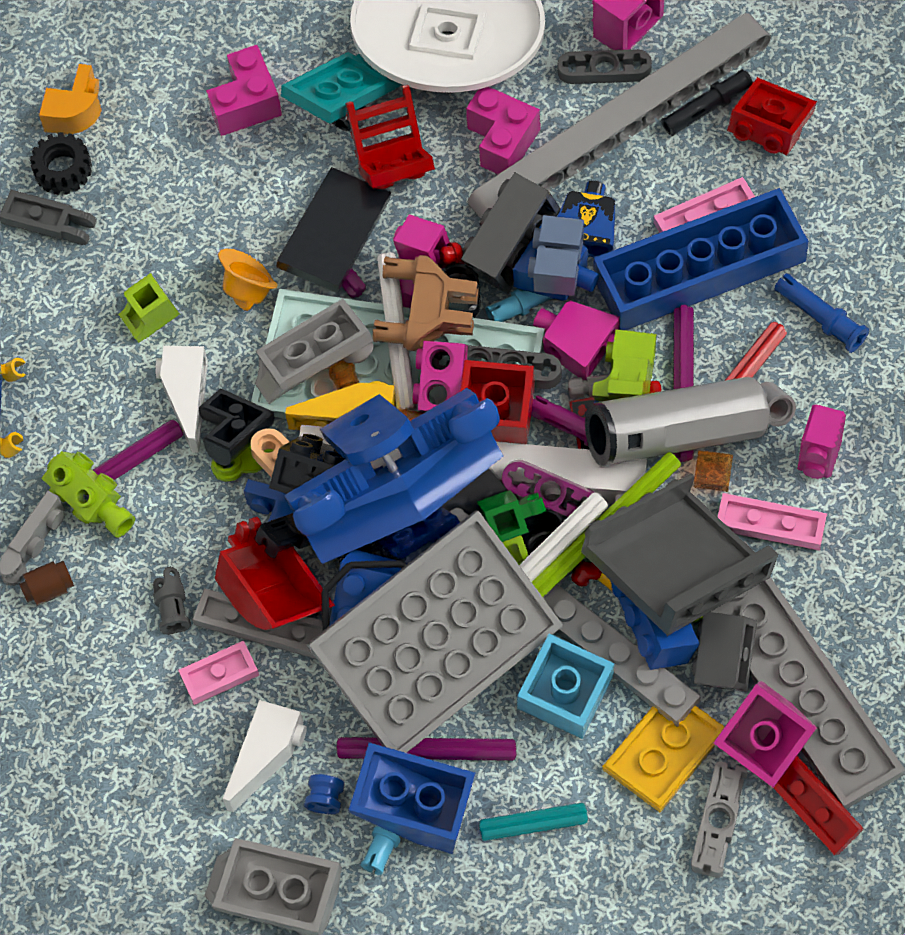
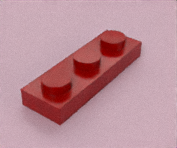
[773,756,864,855]

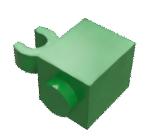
[477,490,546,542]

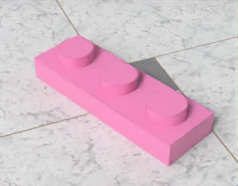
[653,177,755,233]
[718,493,827,551]

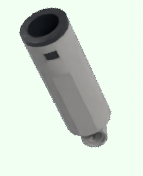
[585,377,796,466]

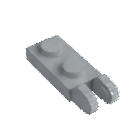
[0,490,65,586]

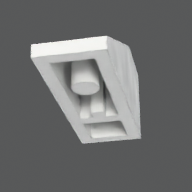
[156,345,208,453]
[223,700,307,812]

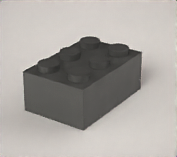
[461,172,560,294]

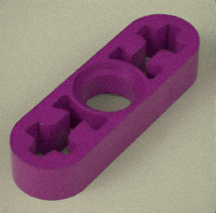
[502,460,594,517]

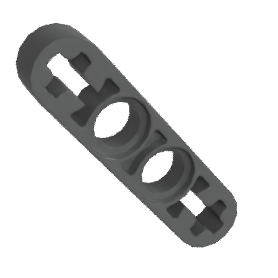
[432,345,562,389]

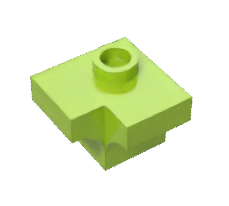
[118,273,180,343]
[592,356,652,402]

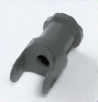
[153,566,191,635]

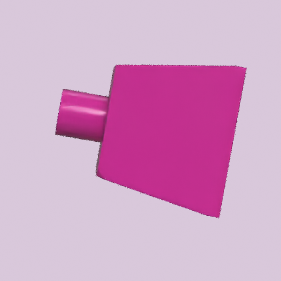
[533,301,619,380]

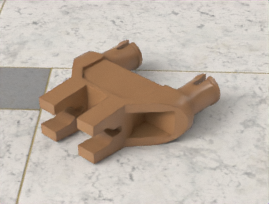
[373,255,479,351]

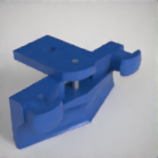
[284,388,504,564]

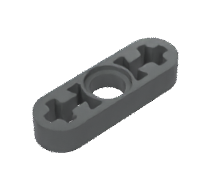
[557,49,652,84]

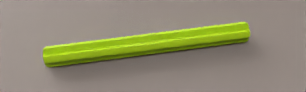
[532,452,681,597]

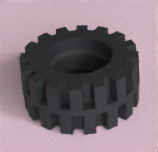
[30,132,92,195]

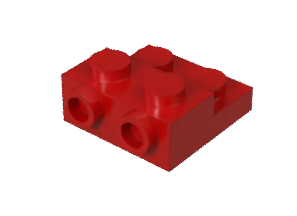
[727,77,817,155]

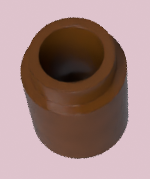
[19,561,74,606]

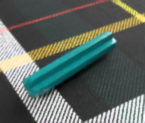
[479,802,588,841]

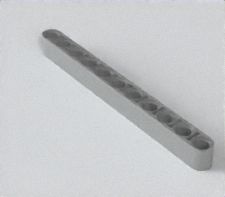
[467,13,771,219]

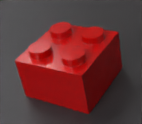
[460,360,535,444]

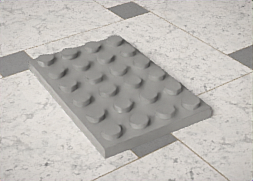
[306,511,564,753]

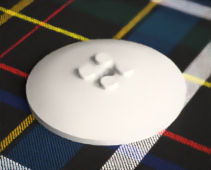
[350,0,545,93]

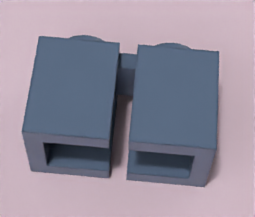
[528,215,584,296]

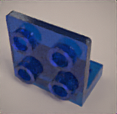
[374,507,460,559]

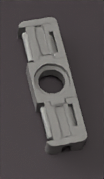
[691,762,747,878]

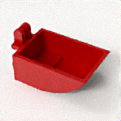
[215,516,335,630]

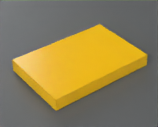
[602,706,725,812]

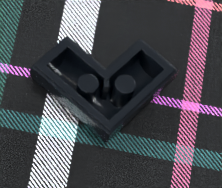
[199,388,275,466]

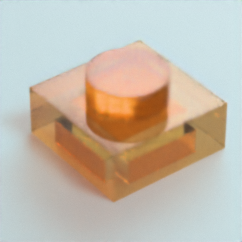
[694,450,733,492]

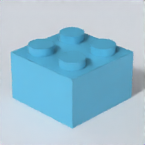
[517,634,615,739]

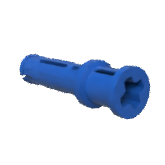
[774,273,869,353]

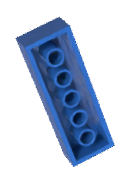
[593,188,809,330]

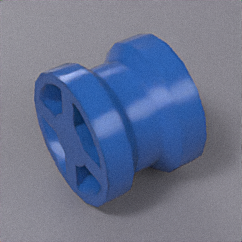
[304,774,345,815]

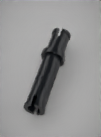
[661,69,753,136]

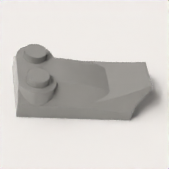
[255,299,374,404]
[204,838,342,935]

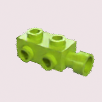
[41,451,135,538]

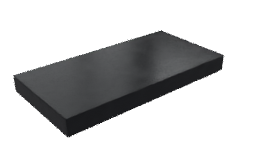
[276,167,392,293]

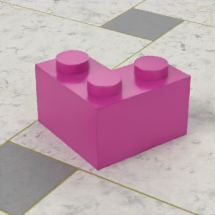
[206,44,282,136]
[466,87,540,174]
[393,214,450,308]

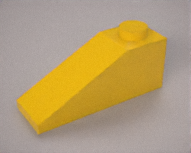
[285,381,396,430]

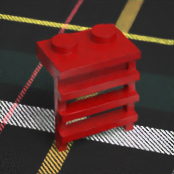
[345,84,435,189]

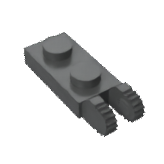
[0,190,97,245]

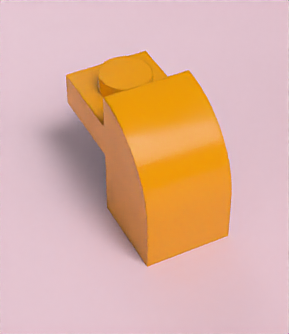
[39,64,102,134]

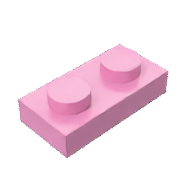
[178,640,259,705]

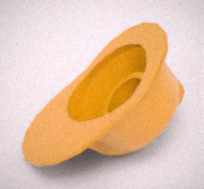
[218,248,278,311]

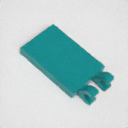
[281,52,401,124]

